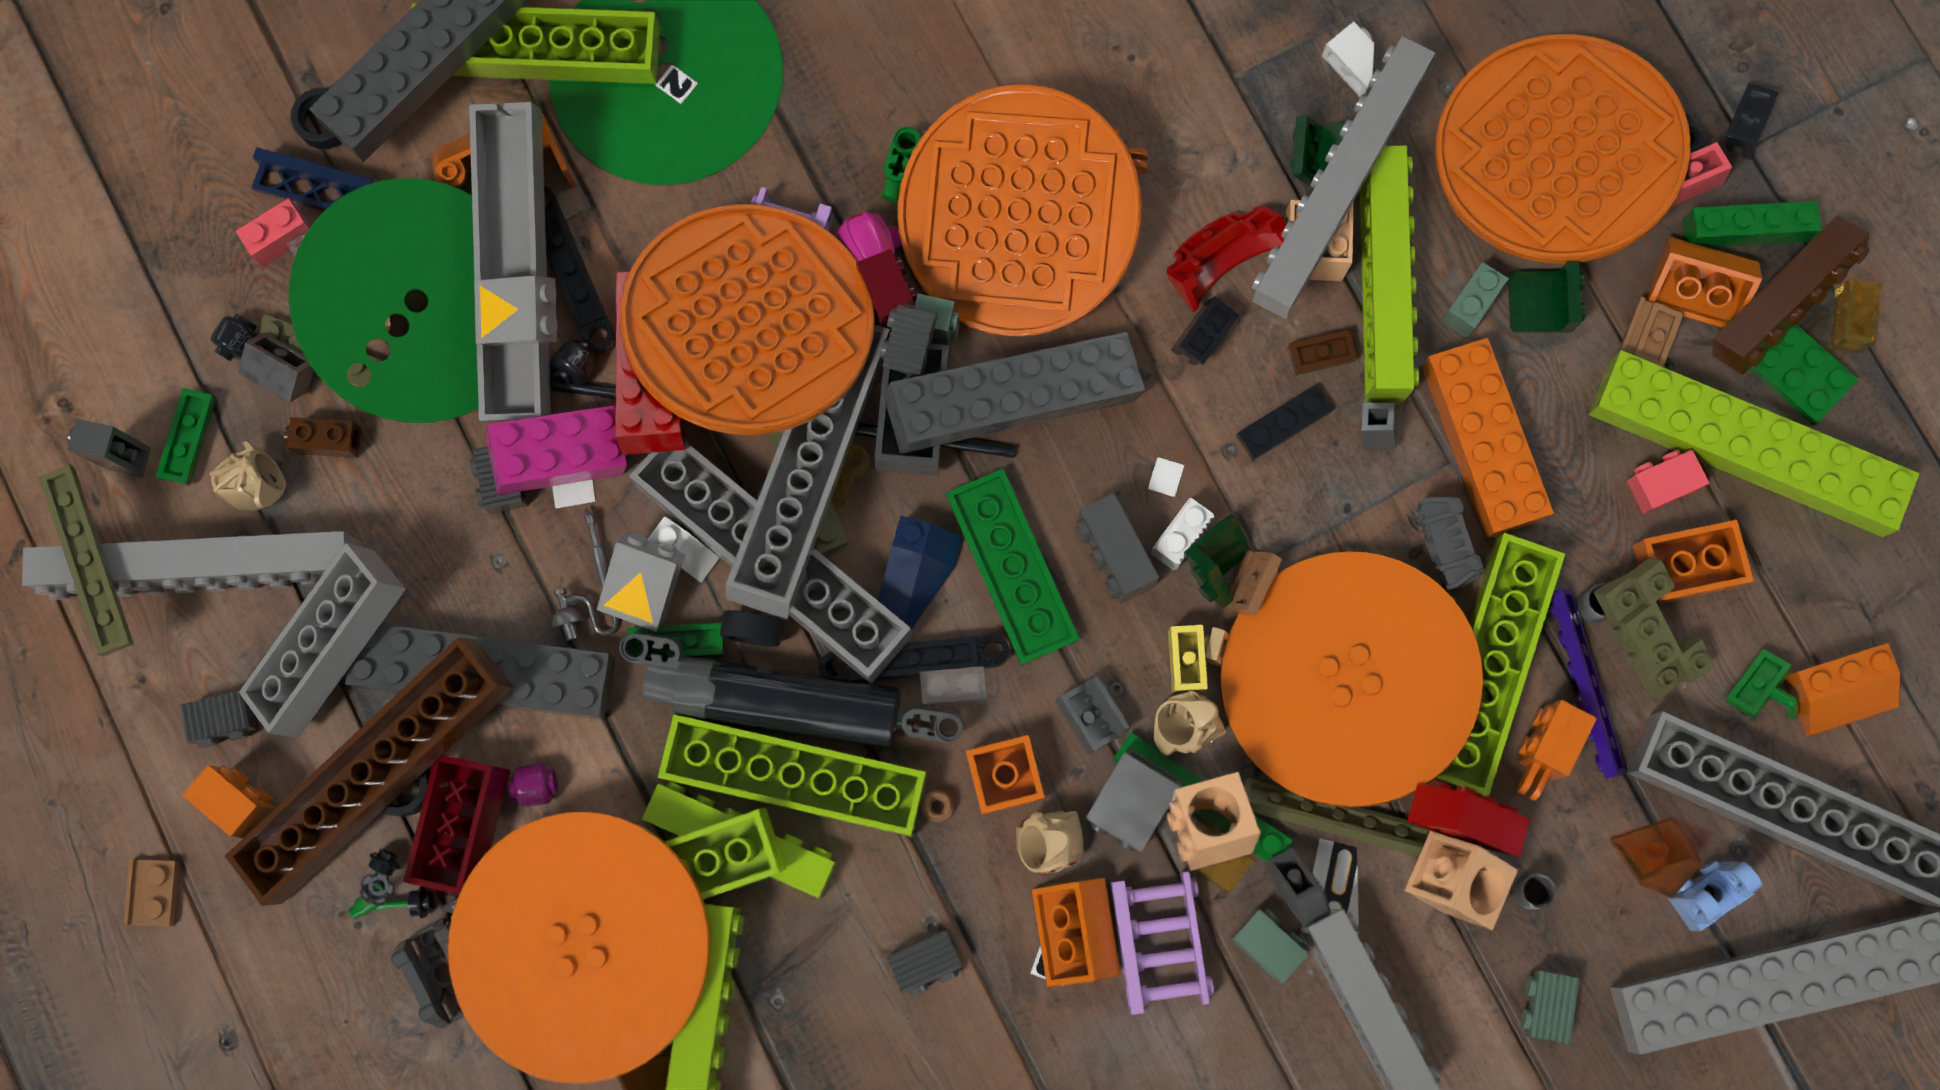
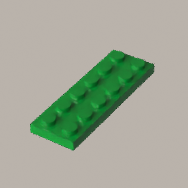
[946,468,1080,666]

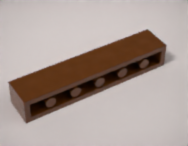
[1712,216,1869,375]

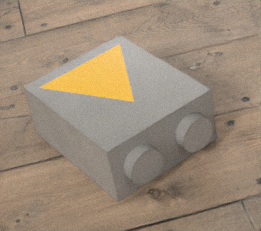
[474,276,558,346]
[597,532,685,632]

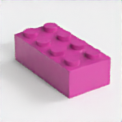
[485,405,627,495]

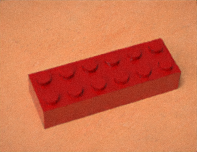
[616,271,686,455]

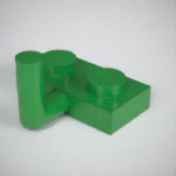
[1726,649,1799,720]

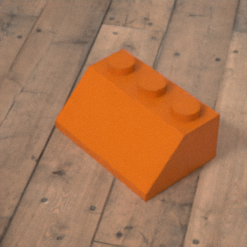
[1647,236,1763,328]
[1785,643,1900,737]
[1032,878,1121,987]

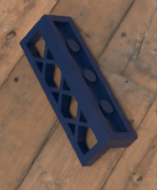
[252,147,375,210]

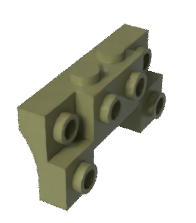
[1594,558,1715,699]

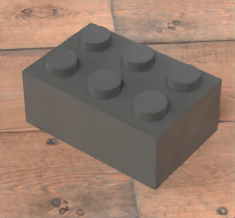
[1075,493,1159,604]

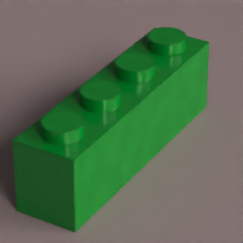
[1682,201,1822,248]

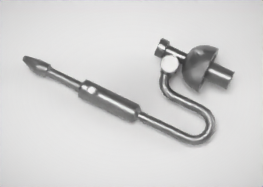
[552,508,619,641]

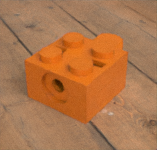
[1516,700,1597,801]

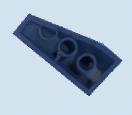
[878,516,962,631]

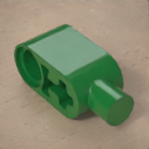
[881,127,921,203]

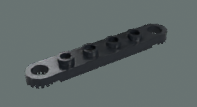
[544,186,615,353]
[819,634,1010,682]

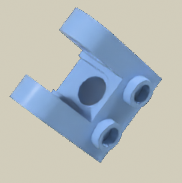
[1668,860,1762,931]

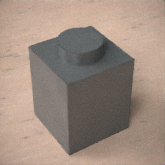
[1361,403,1397,449]

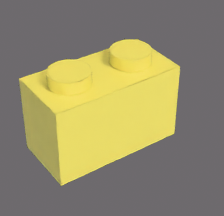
[1168,625,1208,695]

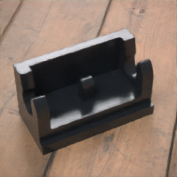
[1725,83,1779,159]
[1171,296,1239,365]

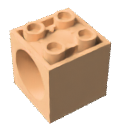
[1283,200,1353,281]
[1167,772,1260,871]
[1405,831,1518,931]

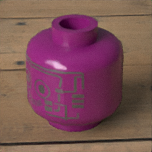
[508,763,558,807]

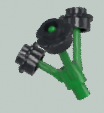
[348,848,434,919]

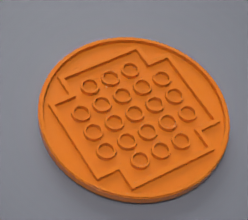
[1435,34,1690,264]
[898,85,1143,337]
[620,204,875,435]
[1221,552,1483,807]
[448,812,711,1084]

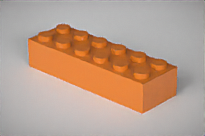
[1421,338,1554,540]

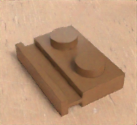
[1617,297,1684,367]
[1225,550,1282,616]
[123,860,180,926]

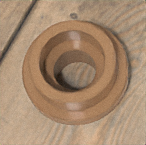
[922,790,954,822]

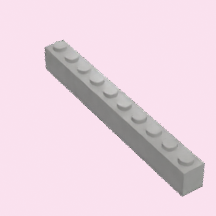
[1251,36,1435,319]

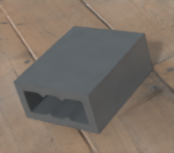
[1086,747,1183,852]

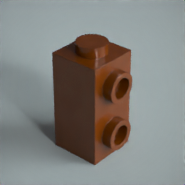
[284,417,362,458]

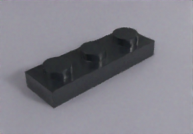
[1236,384,1333,461]

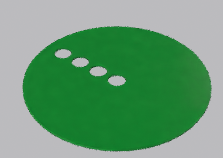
[549,0,783,185]
[288,178,479,423]

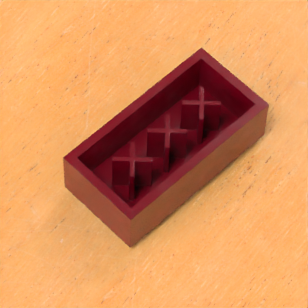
[403,755,510,895]

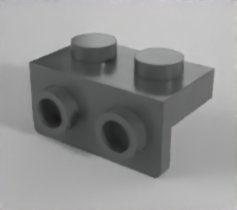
[1055,675,1130,755]

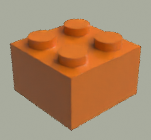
[966,735,1045,816]
[182,765,276,838]

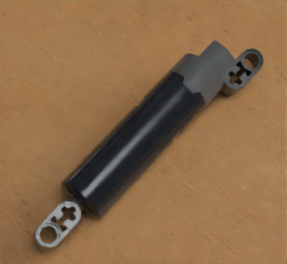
[619,632,964,748]

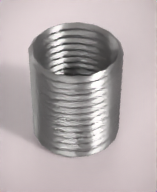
[1576,583,1607,623]
[1513,873,1557,910]

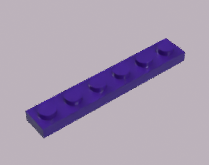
[1549,589,1627,779]

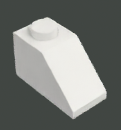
[1322,22,1374,97]
[647,516,720,583]

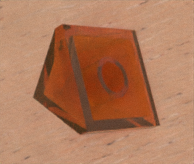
[1610,819,1702,898]

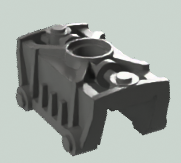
[1417,497,1484,593]
[391,918,465,1028]

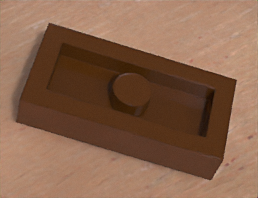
[1288,329,1358,375]

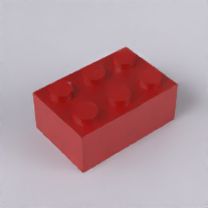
[1407,781,1530,857]

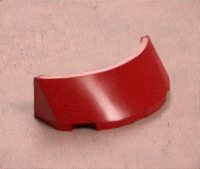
[1166,206,1286,312]

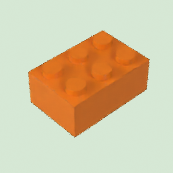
[1632,520,1754,605]

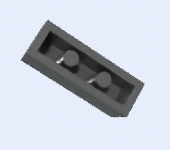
[67,419,151,477]

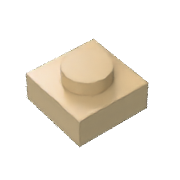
[1204,627,1229,667]

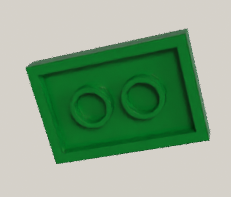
[1750,325,1859,426]

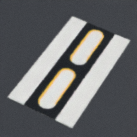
[1299,839,1359,946]

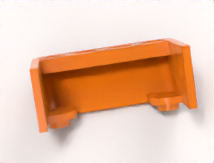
[432,113,577,188]

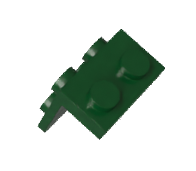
[1291,115,1353,187]
[1508,262,1586,333]
[1184,514,1250,609]

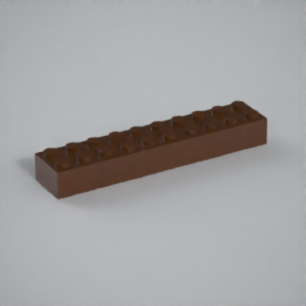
[225,637,514,906]

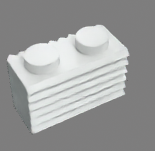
[1151,498,1214,570]

